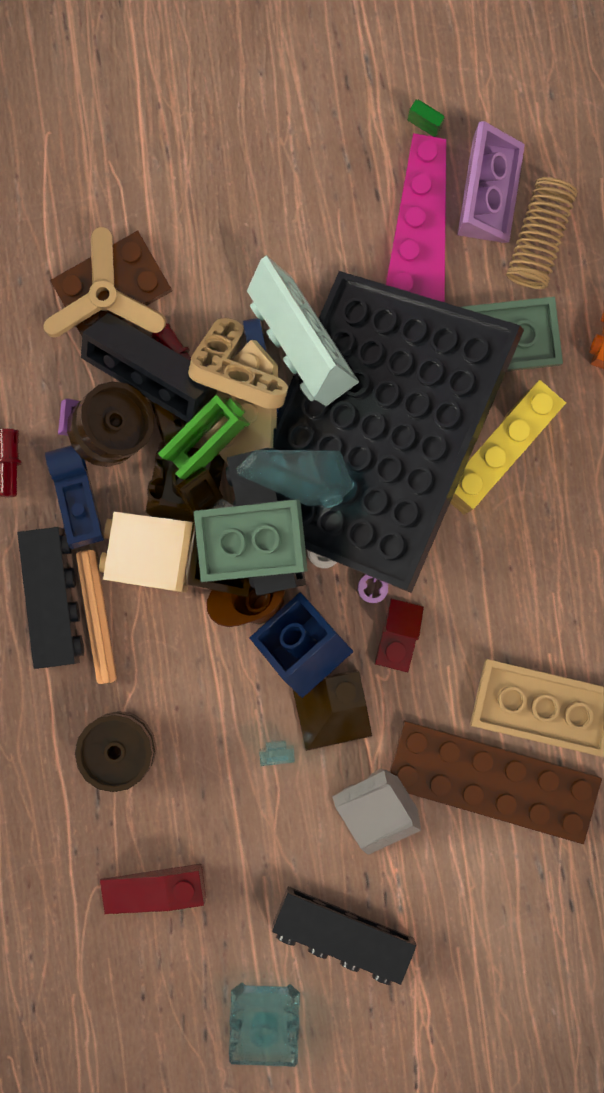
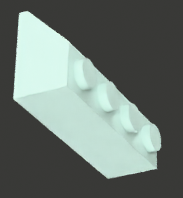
[247,256,359,406]

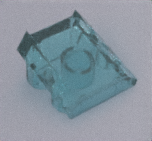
[229,982,300,1067]

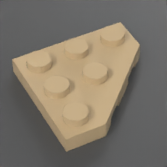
[204,340,278,464]

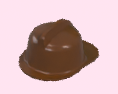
[207,585,285,627]

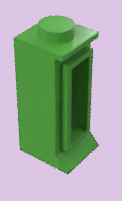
[158,395,250,480]

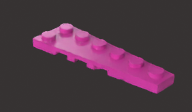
[386,133,446,302]

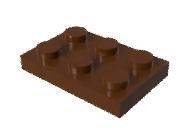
[50,230,172,336]

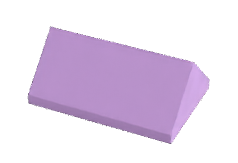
[457,121,525,243]

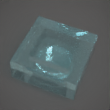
[259,740,295,766]

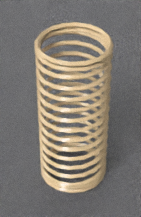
[506,177,578,289]

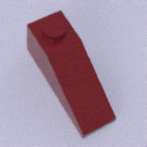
[100,863,207,914]

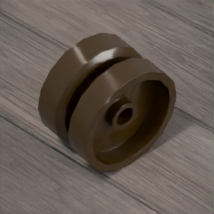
[67,381,154,467]
[75,711,157,792]

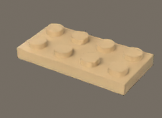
[470,659,604,757]

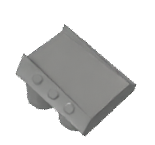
[332,769,421,855]

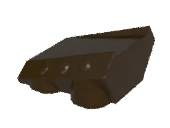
[145,442,225,522]

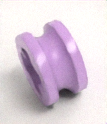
[357,575,388,603]

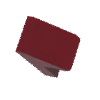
[374,598,424,673]

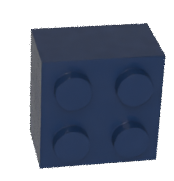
[249,592,354,698]

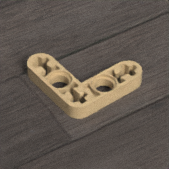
[188,318,288,409]

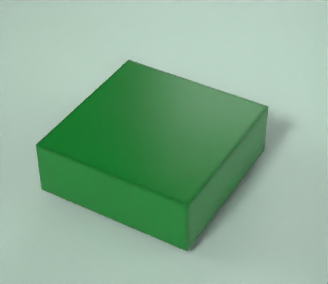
[407,99,445,137]

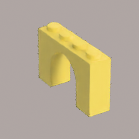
[450,380,566,515]

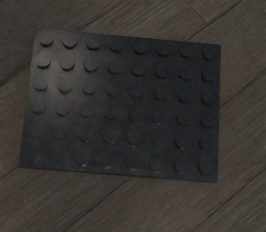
[273,271,524,593]

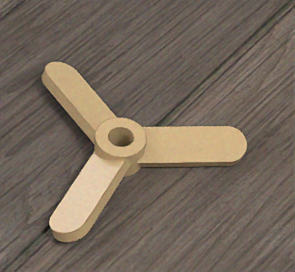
[44,227,166,337]

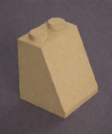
[99,512,193,593]

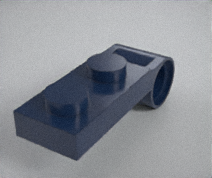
[45,445,104,549]

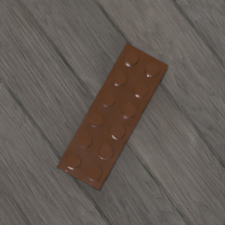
[389,720,602,845]

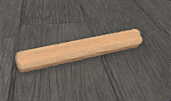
[76,550,117,684]

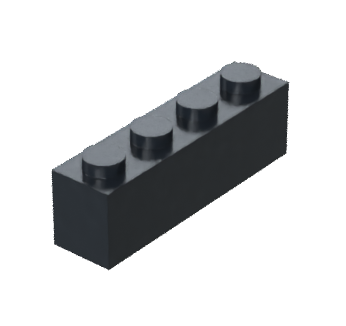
[81,313,217,423]
[226,448,306,596]
[17,527,84,669]
[272,886,417,985]

